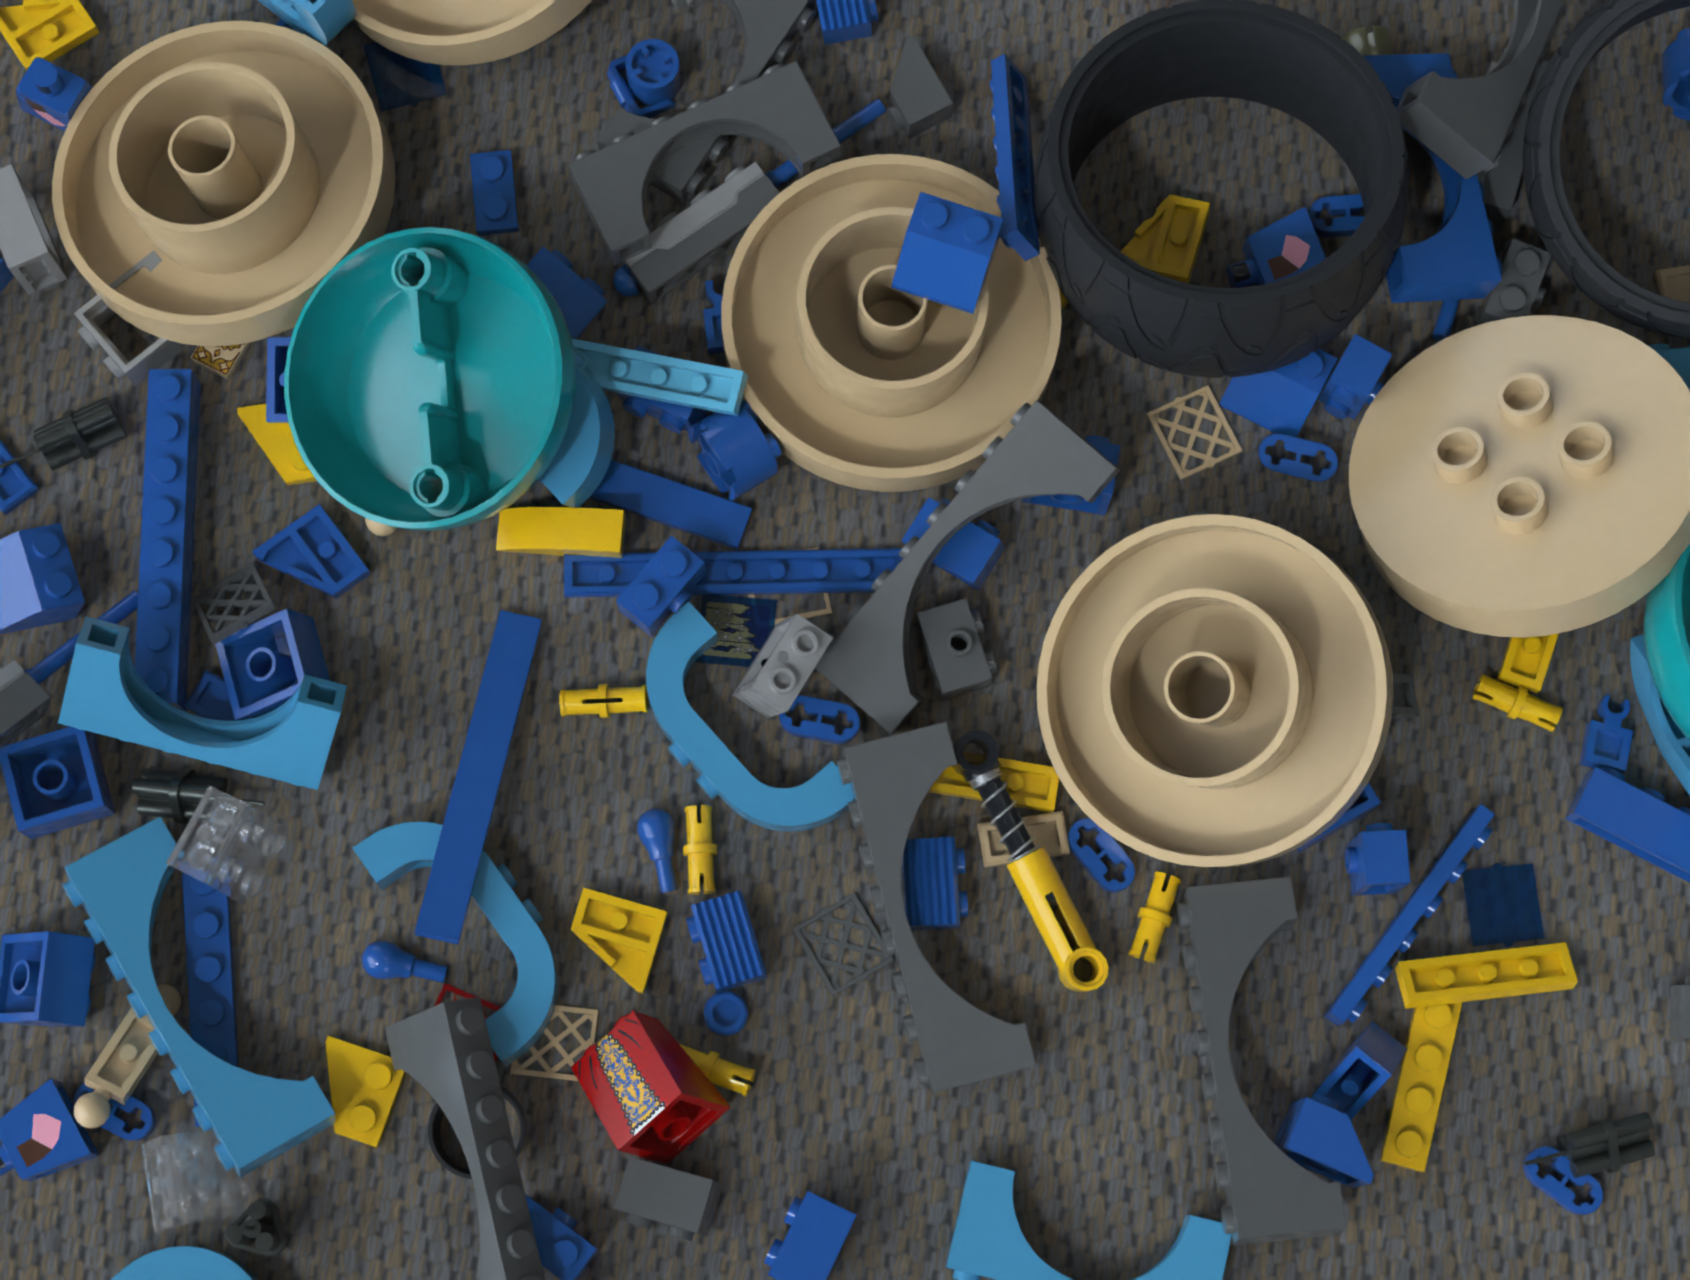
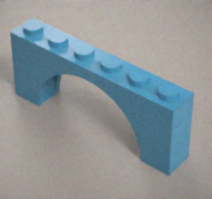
[58,616,347,790]
[945,1161,1232,1280]

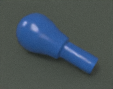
[637,808,678,893]
[362,940,448,983]

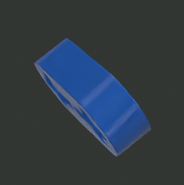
[1308,194,1365,238]
[1258,433,1338,482]
[779,695,860,744]
[1067,818,1135,893]
[74,1083,156,1141]
[1523,1146,1603,1215]

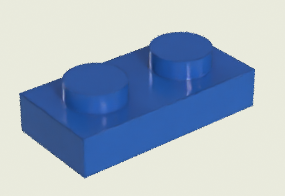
[470,150,519,236]

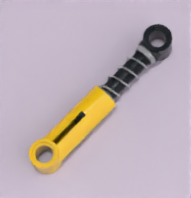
[952,730,1109,992]

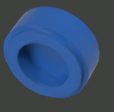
[704,991,748,1036]

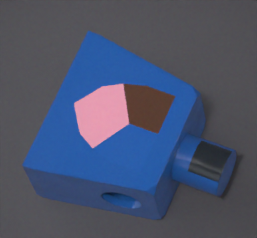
[15,57,93,131]
[1226,207,1326,288]
[0,1079,99,1182]

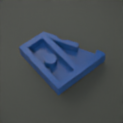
[252,504,371,599]

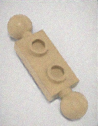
[74,984,181,1129]

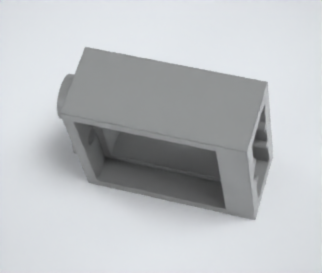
[0,164,67,295]
[74,250,189,387]
[732,614,833,718]

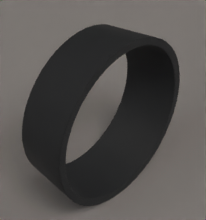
[428,1085,526,1179]

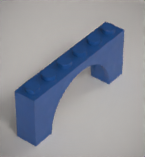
[1362,53,1502,303]

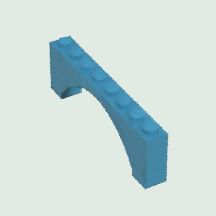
[62,817,335,1178]

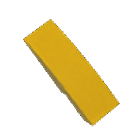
[496,507,626,558]

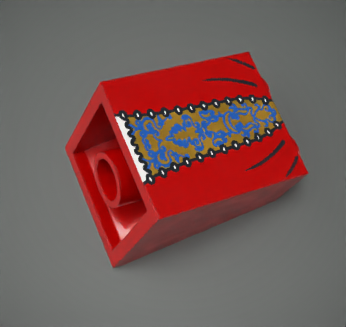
[571,1011,731,1164]

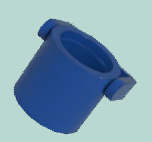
[607,39,681,118]

